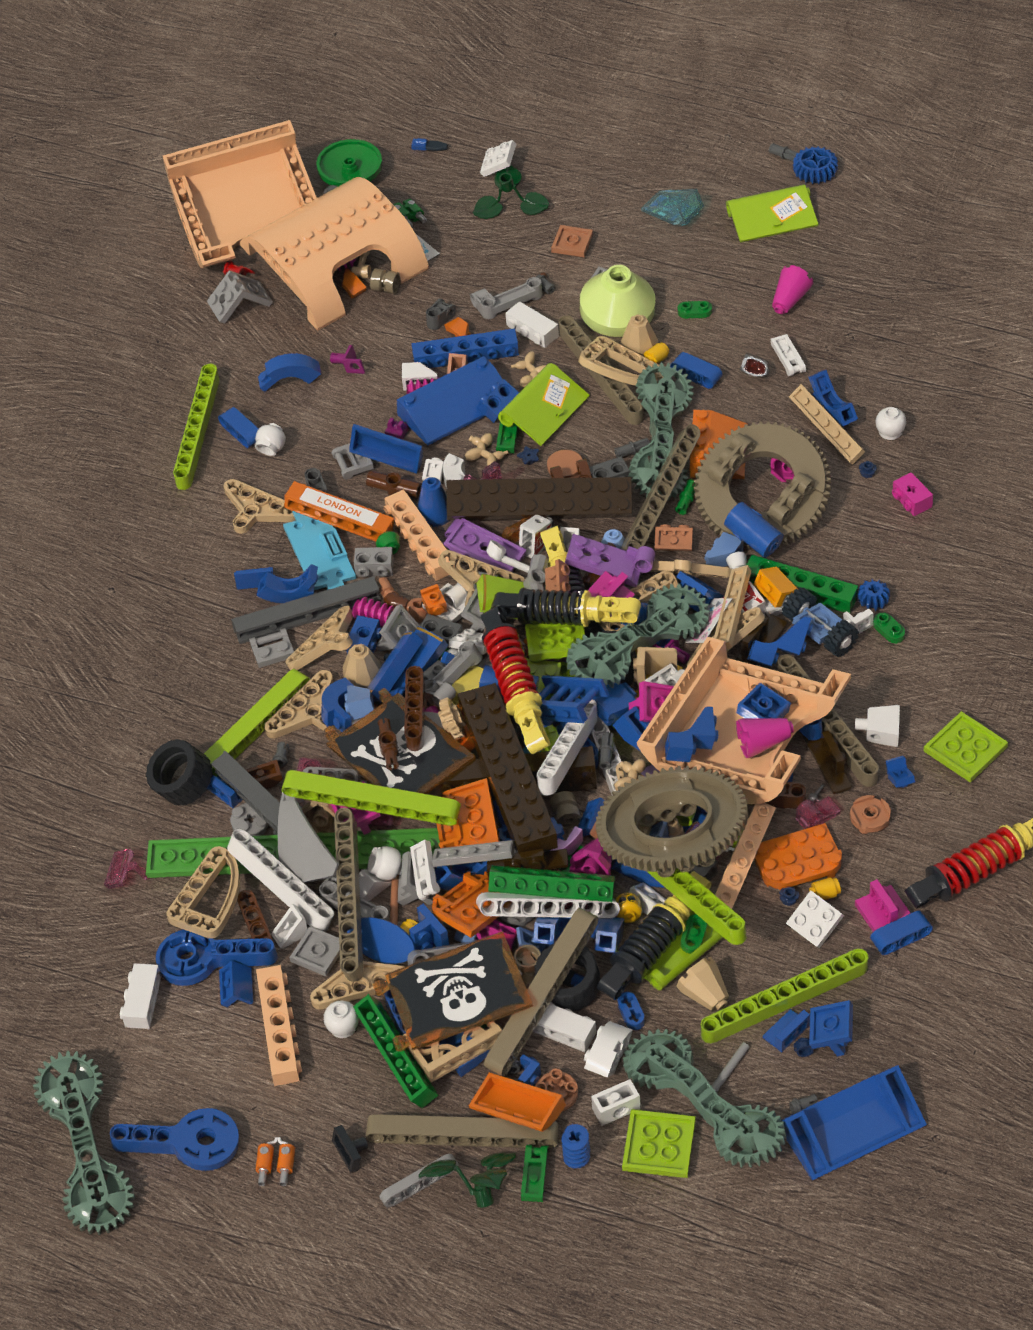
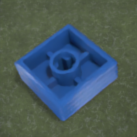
[736,683,791,718]

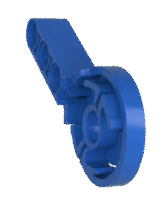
[156,929,278,986]
[110,1108,239,1171]

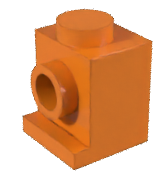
[420,584,448,616]

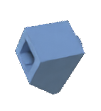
[704,532,743,567]
[344,685,375,720]

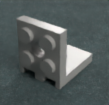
[207,270,273,324]

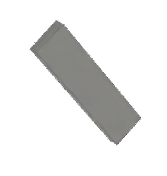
[432,840,515,867]

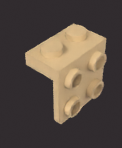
[633,647,677,690]

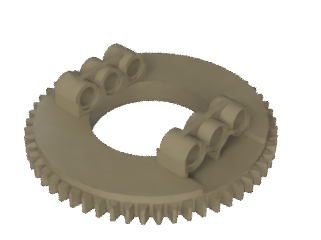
[694,421,831,549]
[595,766,748,877]

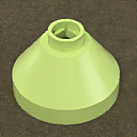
[580,265,656,337]

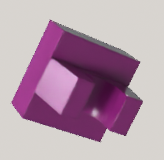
[385,418,409,439]

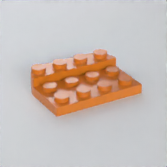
[436,778,500,848]
[754,823,842,890]
[431,871,512,938]

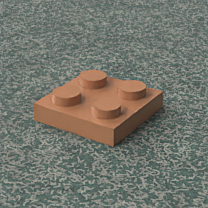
[551,225,593,257]

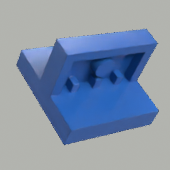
[676,571,724,612]
[409,903,449,958]
[809,1000,853,1056]

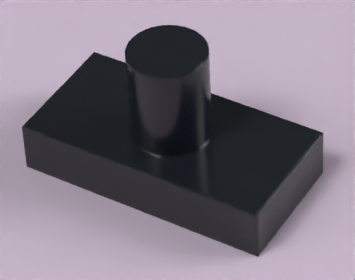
[332,1125,368,1173]

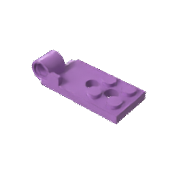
[444,518,526,577]
[565,534,655,587]

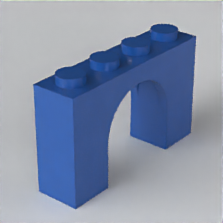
[533,908,625,953]

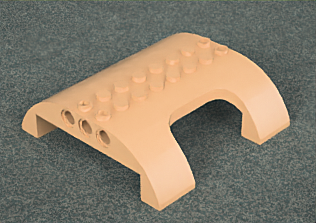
[163,120,316,268]
[240,177,429,331]
[637,637,851,804]

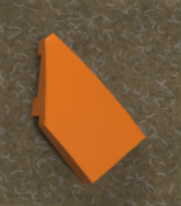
[342,268,367,298]
[444,317,470,337]

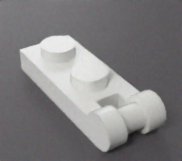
[771,334,806,376]
[410,840,440,900]

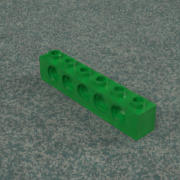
[747,555,858,614]
[488,865,615,902]
[353,994,439,1108]

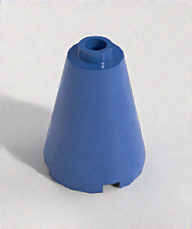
[417,477,450,527]

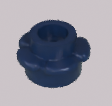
[859,461,877,478]
[779,887,800,906]
[794,1038,814,1057]

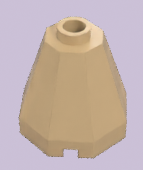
[620,314,658,357]
[343,644,381,688]
[301,800,335,833]
[676,957,729,1011]

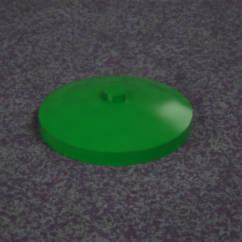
[316,139,382,187]

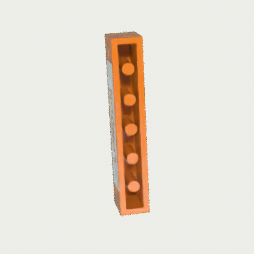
[284,481,394,542]

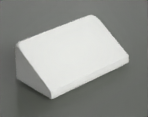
[629,882,666,915]

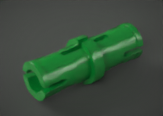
[675,480,695,515]

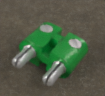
[393,199,427,227]

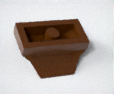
[245,760,283,789]

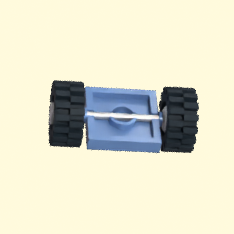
[782,587,859,657]

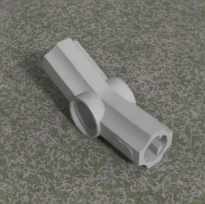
[523,554,548,591]

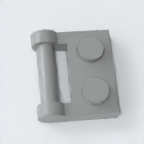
[331,444,374,480]
[249,628,294,668]

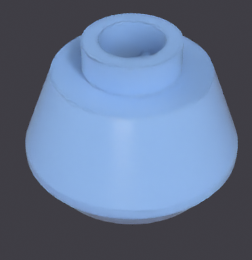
[601,529,625,549]

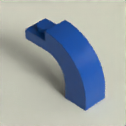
[258,353,321,391]
[808,370,858,426]
[257,564,319,603]
[321,677,354,735]
[434,861,487,890]

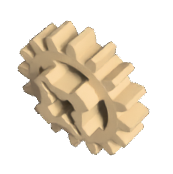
[438,697,466,740]

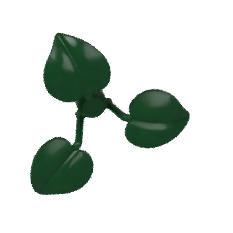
[473,165,549,219]
[418,1152,517,1208]

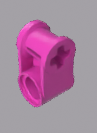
[476,919,517,953]

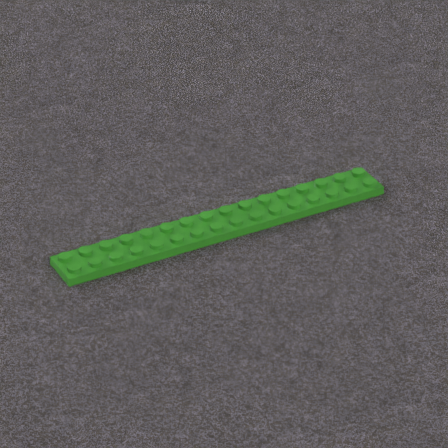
[146,828,440,878]

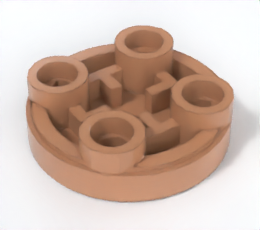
[547,450,582,478]
[535,1068,578,1111]

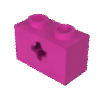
[892,472,933,516]

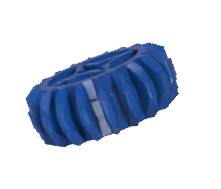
[793,146,838,184]

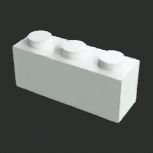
[506,301,559,348]
[120,963,161,1029]
[533,1002,596,1052]

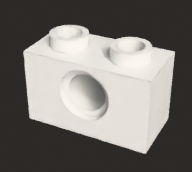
[591,1079,641,1126]

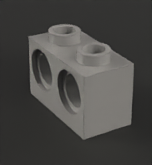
[354,547,394,577]

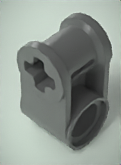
[426,298,456,330]
[305,468,328,493]

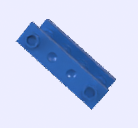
[539,675,609,723]

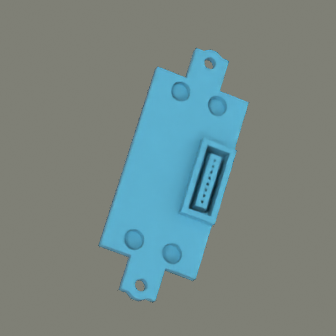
[283,511,356,590]

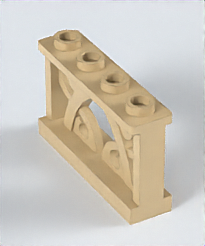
[403,1016,502,1083]

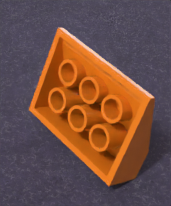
[690,410,748,479]

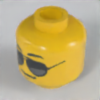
[615,892,642,923]

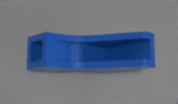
[747,617,813,667]
[665,707,718,762]

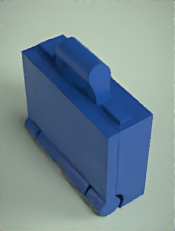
[580,683,637,726]

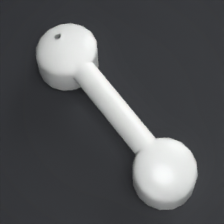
[486,540,548,573]

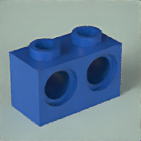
[478,379,519,423]

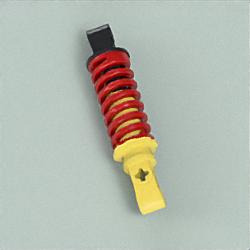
[481,605,551,755]
[904,818,1033,909]

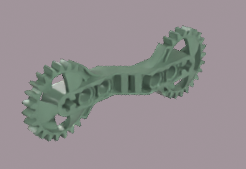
[628,362,694,501]
[566,583,710,688]
[623,1029,786,1168]
[33,1051,135,1235]

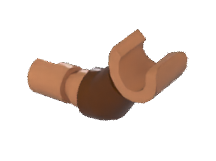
[378,577,426,623]

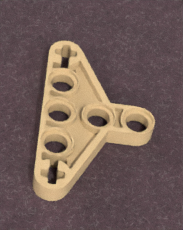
[224,479,296,534]
[438,550,525,606]
[649,560,732,578]
[285,606,353,670]
[687,607,765,667]
[265,670,336,738]
[310,947,407,1010]

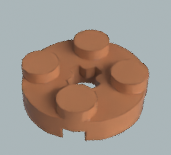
[850,795,891,834]

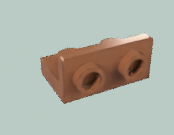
[655,524,693,551]
[545,559,571,592]

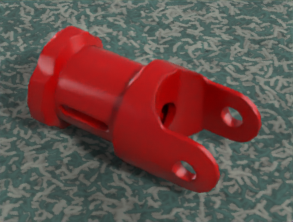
[223,261,255,276]

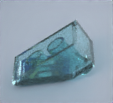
[641,189,704,226]

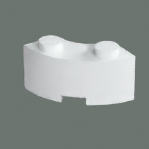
[443,453,469,489]
[584,1021,632,1077]

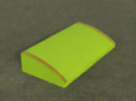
[476,574,546,623]

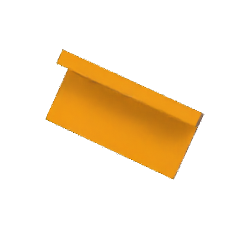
[754,566,798,608]

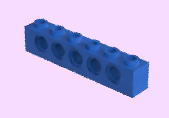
[411,328,519,368]

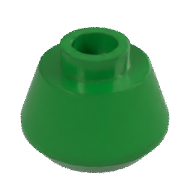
[376,531,400,554]

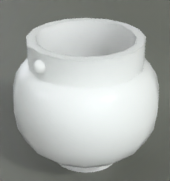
[876,407,906,440]
[255,423,286,456]
[368,846,402,881]
[324,1000,359,1038]

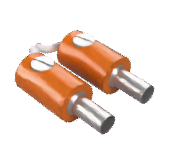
[255,1137,295,1186]

